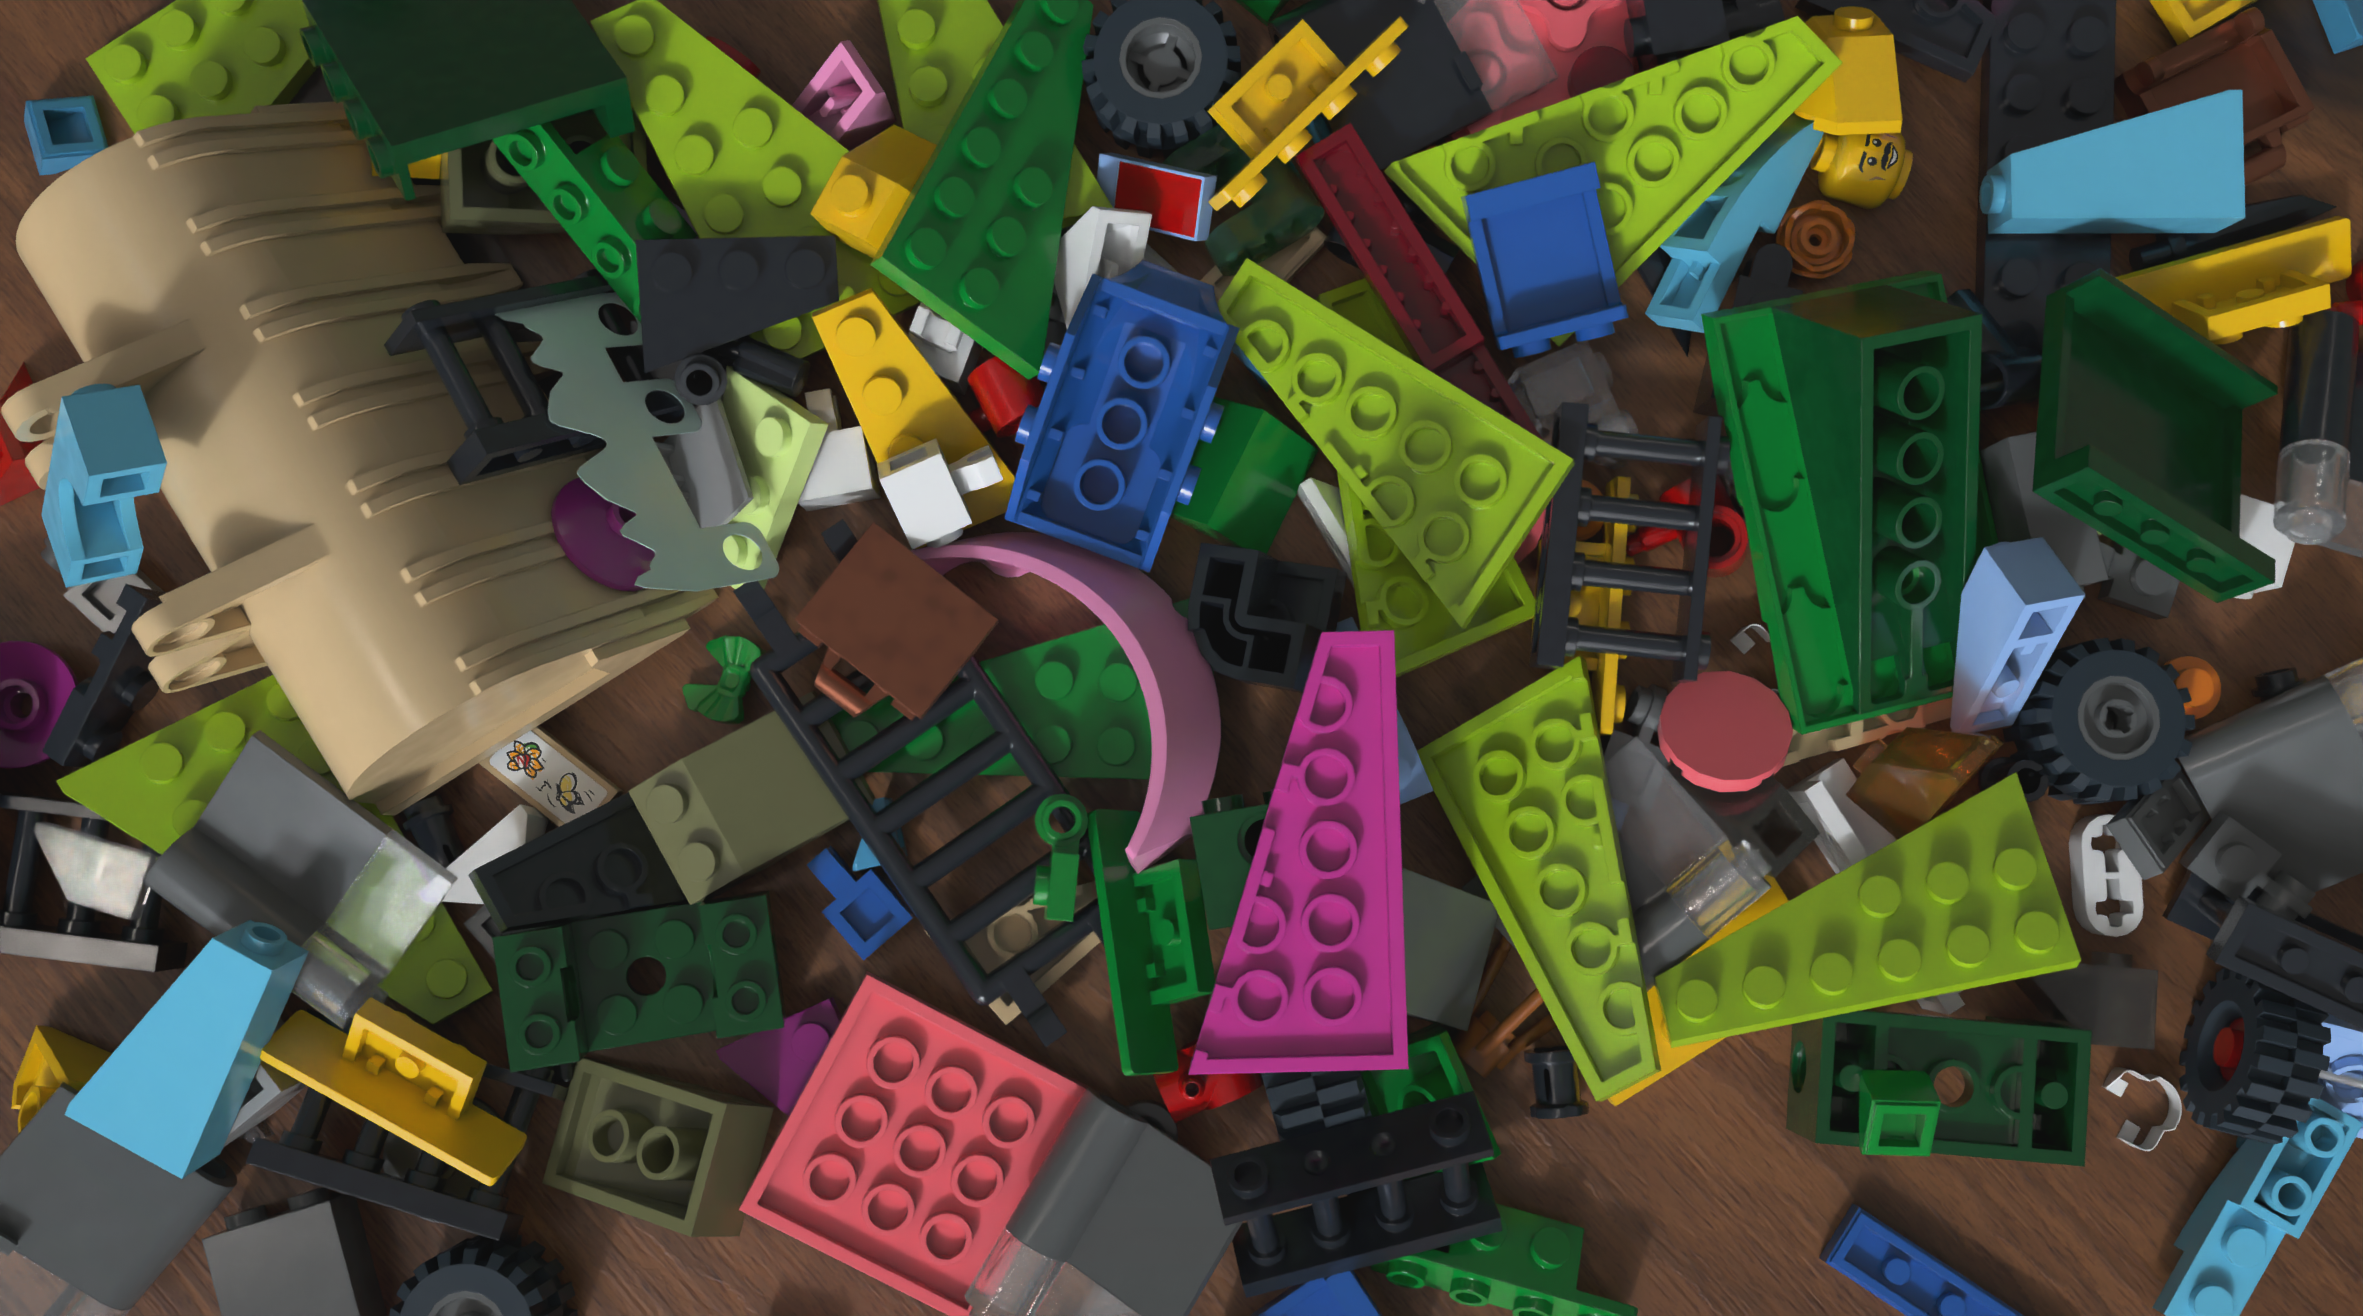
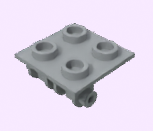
[655,398,754,528]

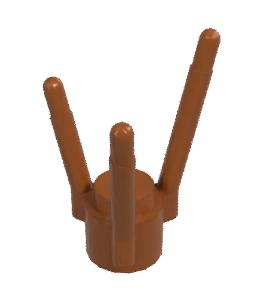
[1451,936,1557,1079]

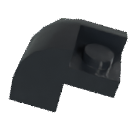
[1188,543,1347,693]

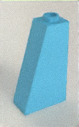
[1979,90,2245,234]
[64,920,309,1179]

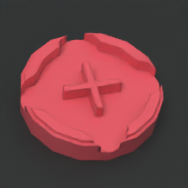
[1657,671,1793,792]

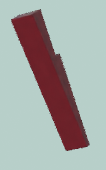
[1295,122,1544,441]

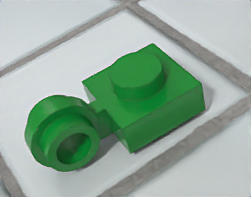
[1033,794,1088,922]

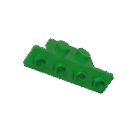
[492,122,697,323]
[1087,809,1215,1076]
[1371,1203,1638,1316]

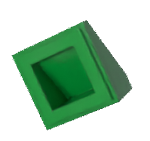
[1859,1069,1941,1156]

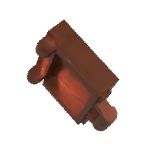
[2114,7,2315,186]
[794,522,998,721]

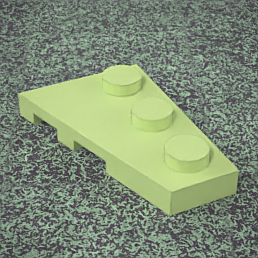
[722,366,829,589]

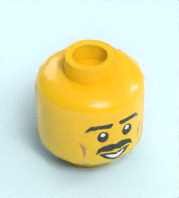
[1810,132,1913,209]

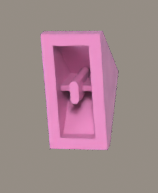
[792,40,896,151]

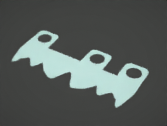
[495,292,779,591]

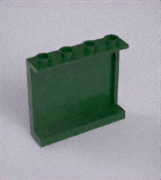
[300,0,635,201]
[2032,268,2278,603]

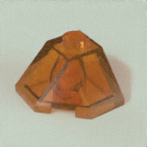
[1846,727,2005,839]

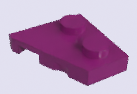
[716,997,842,1115]

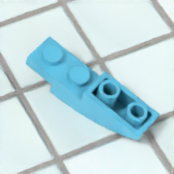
[1645,114,1824,333]
[2152,1098,2363,1316]

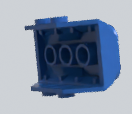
[1004,260,1240,573]

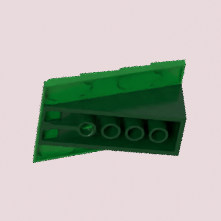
[1701,270,1998,735]

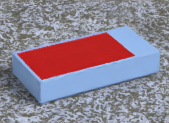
[1097,153,1217,242]

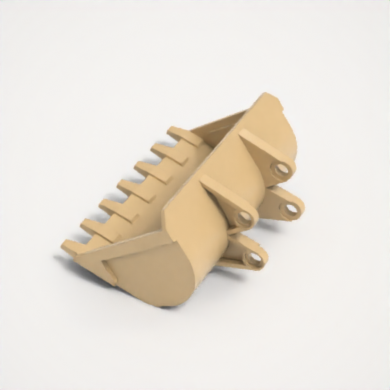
[1,102,718,816]

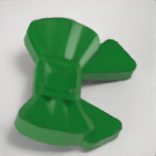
[682,635,766,725]

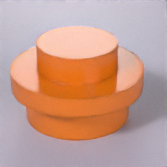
[2164,656,2221,719]

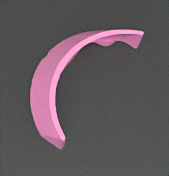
[911,532,1221,874]

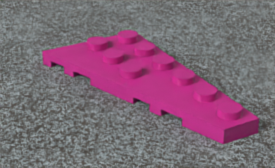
[1188,630,1409,1075]

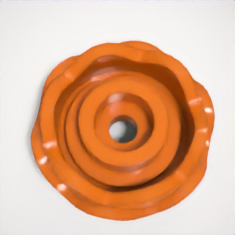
[1776,200,1855,279]

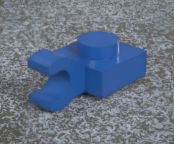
[807,846,915,961]

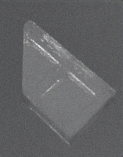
[33,822,161,920]

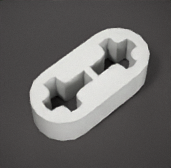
[2069,814,2144,937]

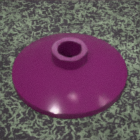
[551,477,655,591]
[0,641,79,769]

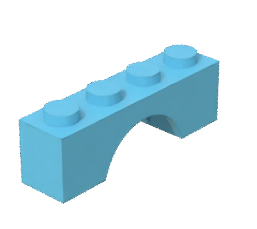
[41,384,167,588]

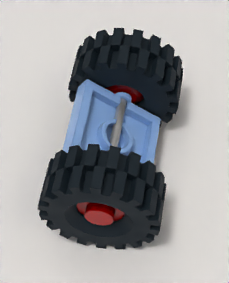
[2179,968,2363,1144]

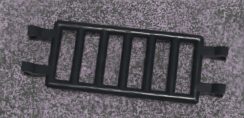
[733,519,1105,1047]

